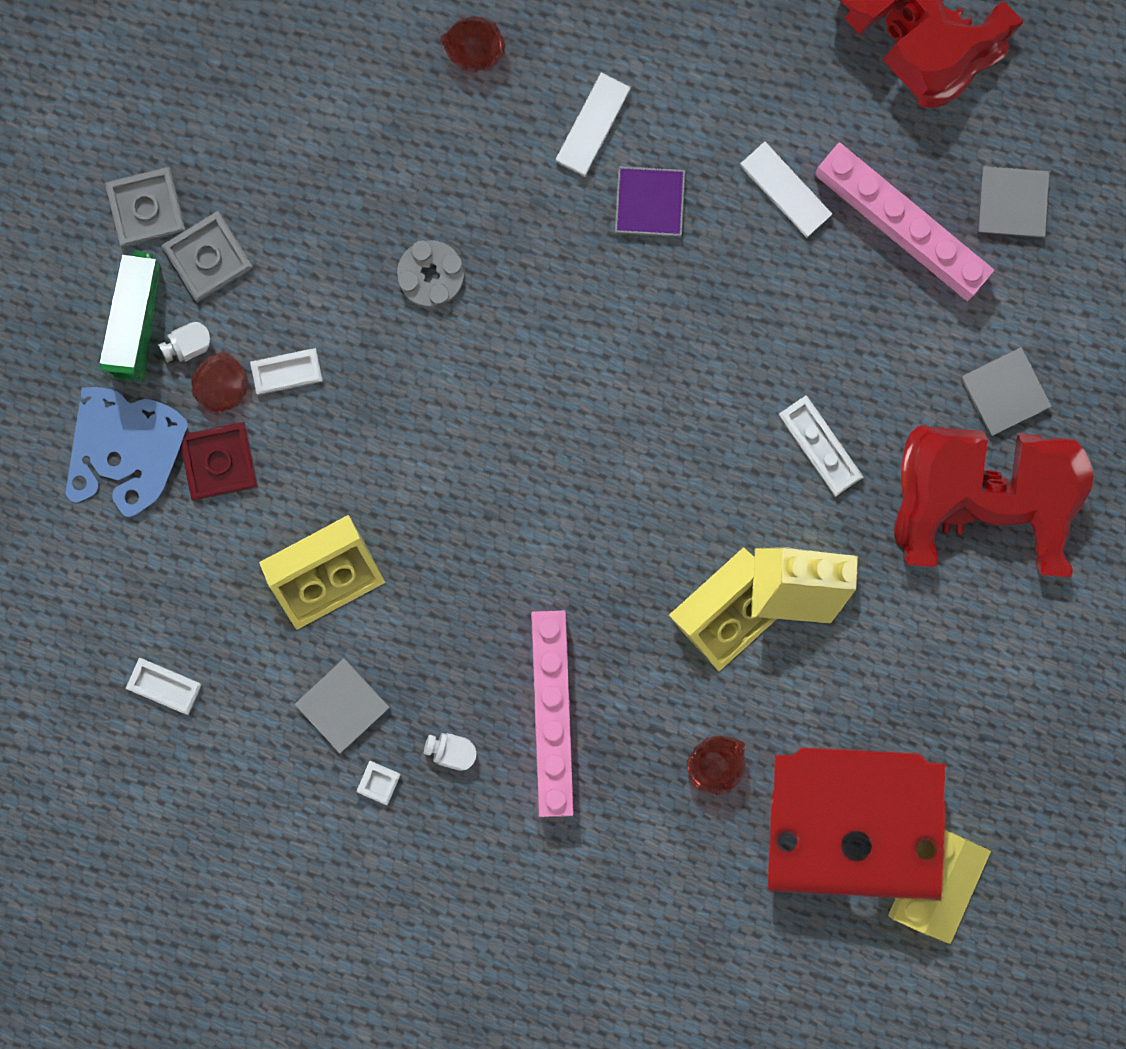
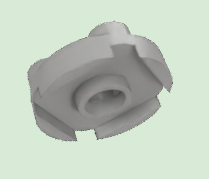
[397,240,464,308]

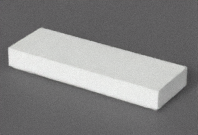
[556,72,631,176]
[740,142,832,238]
[778,395,863,497]

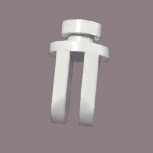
[159,322,210,362]
[423,733,476,771]

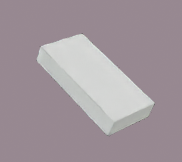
[250,348,323,395]
[126,658,202,715]

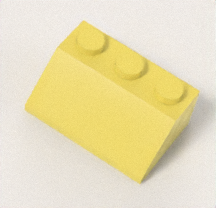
[259,515,385,630]
[669,547,777,672]
[752,548,858,623]
[888,830,991,944]

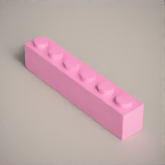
[814,142,995,301]
[532,611,573,817]

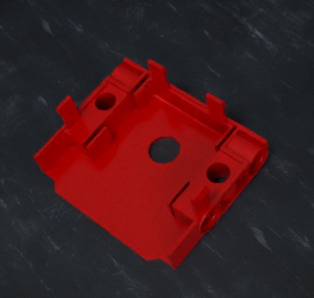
[768,747,946,901]

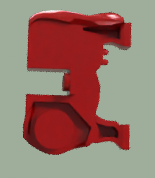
[839,0,1023,108]
[893,425,1094,577]

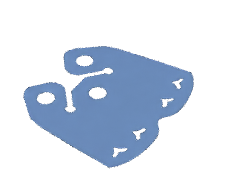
[65,387,188,517]

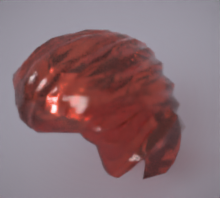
[440,15,506,73]
[191,352,248,414]
[687,735,746,795]

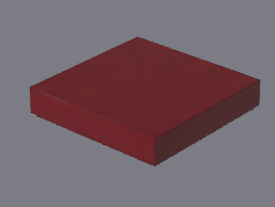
[181,422,258,501]

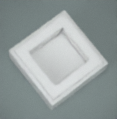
[356,761,401,805]

